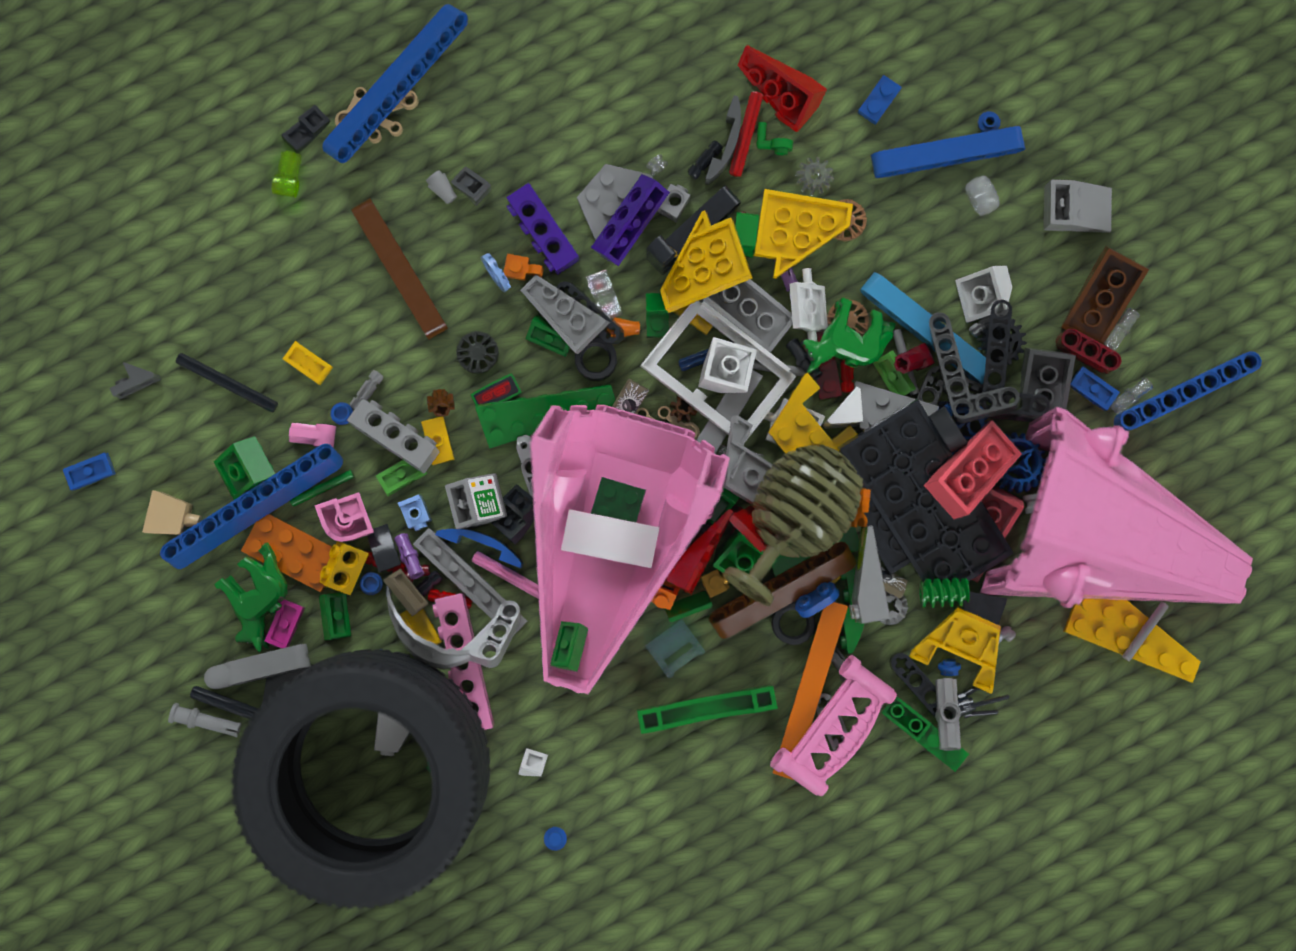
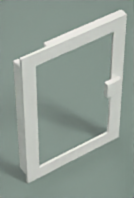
[641,301,796,442]

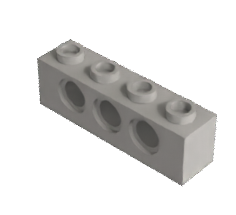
[347,399,440,474]

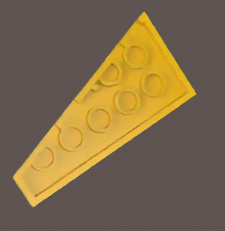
[1063,599,1201,683]

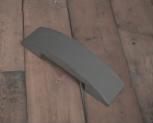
[705,95,741,185]

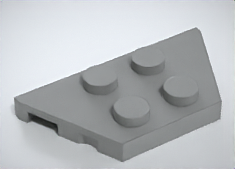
[577,164,653,240]
[855,381,939,431]

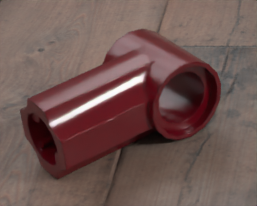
[894,343,935,374]

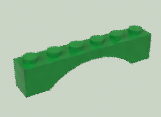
[637,684,778,734]

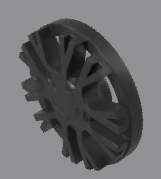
[456,331,499,374]

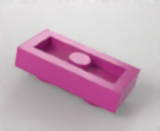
[265,599,305,649]

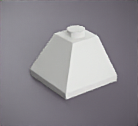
[955,266,1012,323]
[698,337,757,393]

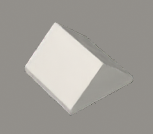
[823,387,863,429]

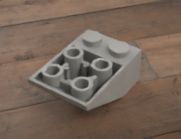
[1044,180,1112,233]

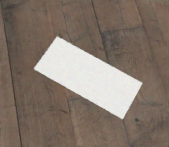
[561,509,660,568]

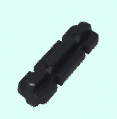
[687,140,723,180]
[416,571,443,597]

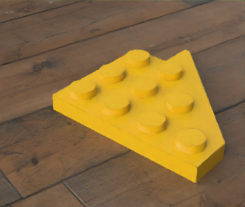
[754,189,853,279]
[660,210,752,313]

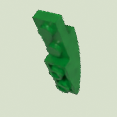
[839,567,864,654]
[881,696,969,772]

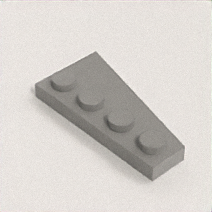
[521,275,610,354]

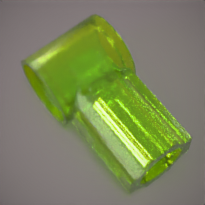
[272,151,302,198]

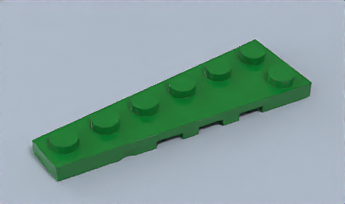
[475,384,616,449]

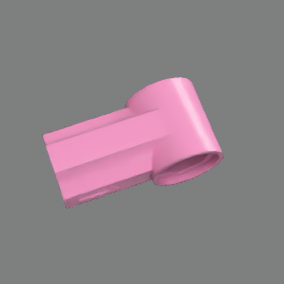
[289,423,336,448]

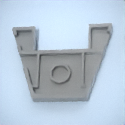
[723,415,785,505]

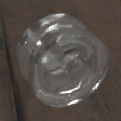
[646,154,668,176]

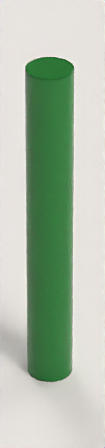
[290,469,355,507]

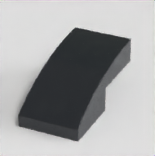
[282,105,330,154]
[367,524,402,573]

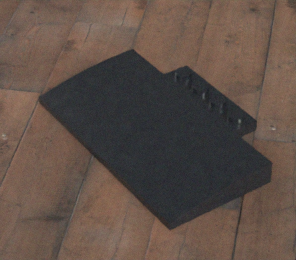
[837,399,1014,602]

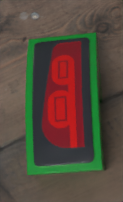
[470,373,522,405]

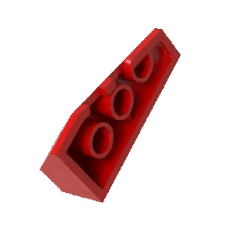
[737,45,827,132]
[666,509,734,594]

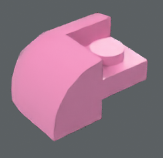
[315,492,374,542]

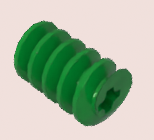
[919,578,970,608]

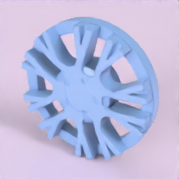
[481,253,511,292]

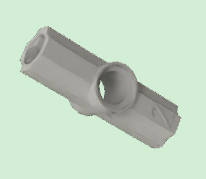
[935,678,961,751]

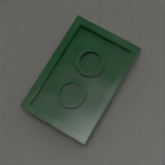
[591,477,646,523]

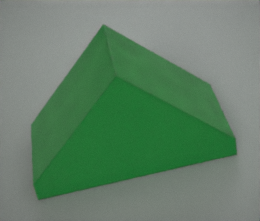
[735,212,759,258]

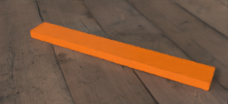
[773,602,848,780]

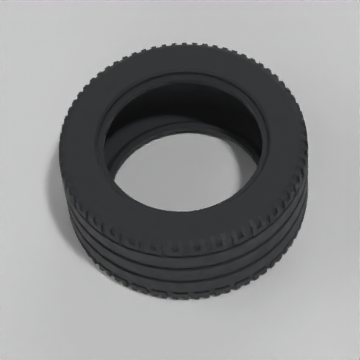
[231,649,490,909]

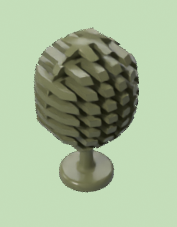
[723,445,863,606]

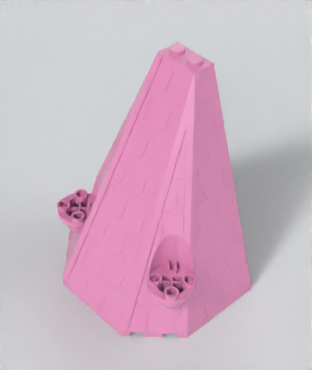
[531,405,730,694]
[980,407,1253,608]

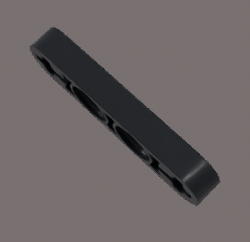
[557,281,624,345]
[889,653,953,720]

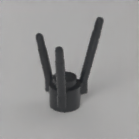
[957,686,1010,719]

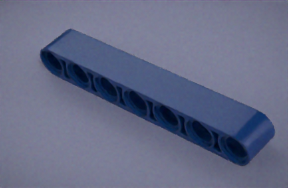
[871,126,1025,178]
[1114,351,1262,431]

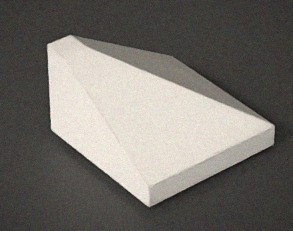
[519,748,548,777]

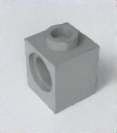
[657,184,690,223]

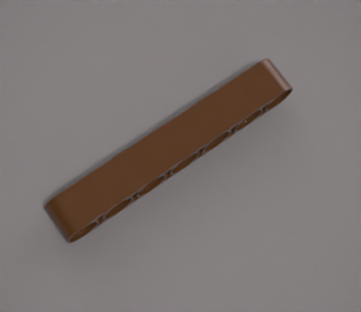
[351,198,448,340]
[709,542,857,639]

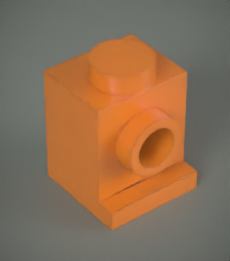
[651,577,680,610]

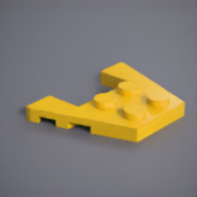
[767,372,858,454]
[909,607,1001,694]

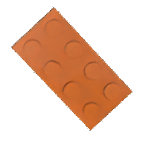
[241,514,332,592]

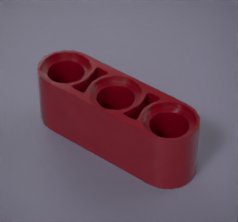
[1056,329,1122,374]

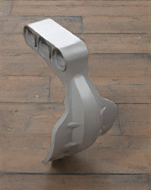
[387,586,521,669]

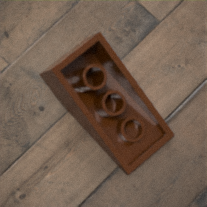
[1061,246,1149,345]

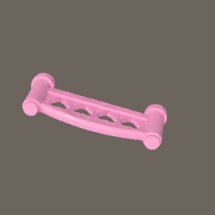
[770,655,897,797]

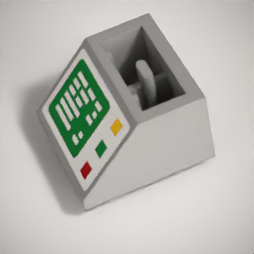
[445,473,507,530]

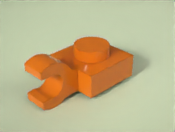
[503,254,544,281]
[851,488,871,527]

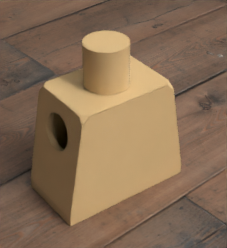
[142,490,202,535]

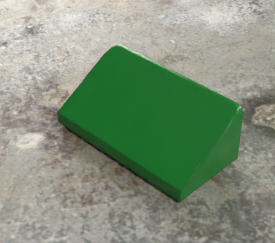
[525,315,570,357]
[665,591,712,622]
[319,592,351,640]
[550,621,588,672]

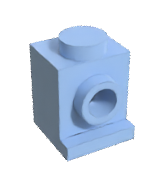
[398,494,432,531]

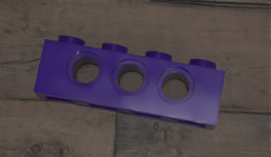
[591,174,670,266]
[506,183,580,275]

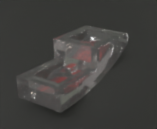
[585,270,623,318]

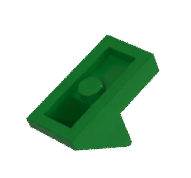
[646,293,669,338]

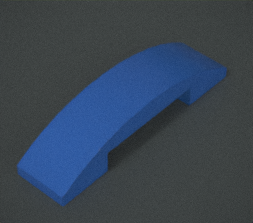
[435,529,523,568]

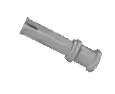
[168,703,241,737]

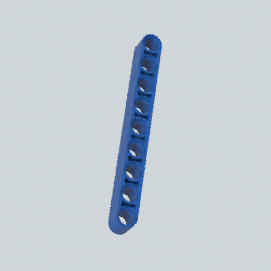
[323,4,468,163]
[160,444,343,569]

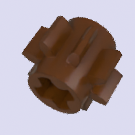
[427,389,455,417]
[669,395,697,423]

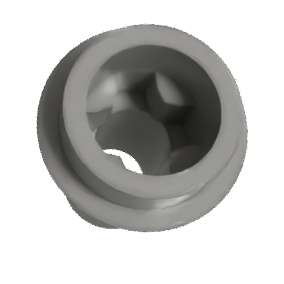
[426,170,457,205]

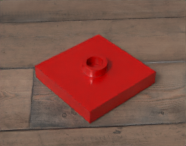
[729,506,768,552]

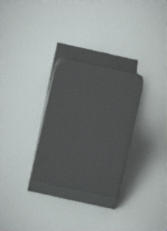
[451,166,491,206]
[110,362,161,399]

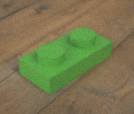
[873,350,916,396]
[376,460,427,496]

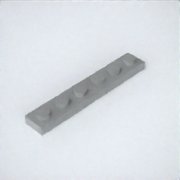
[413,528,527,635]

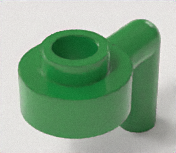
[756,122,793,156]

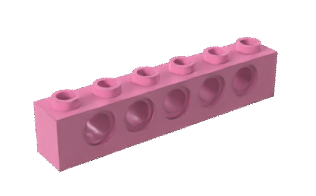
[433,592,494,730]

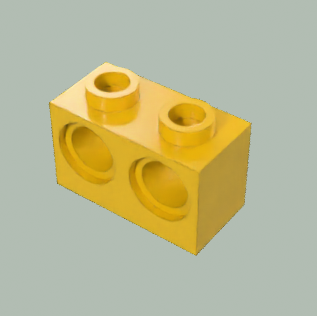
[320,541,369,595]

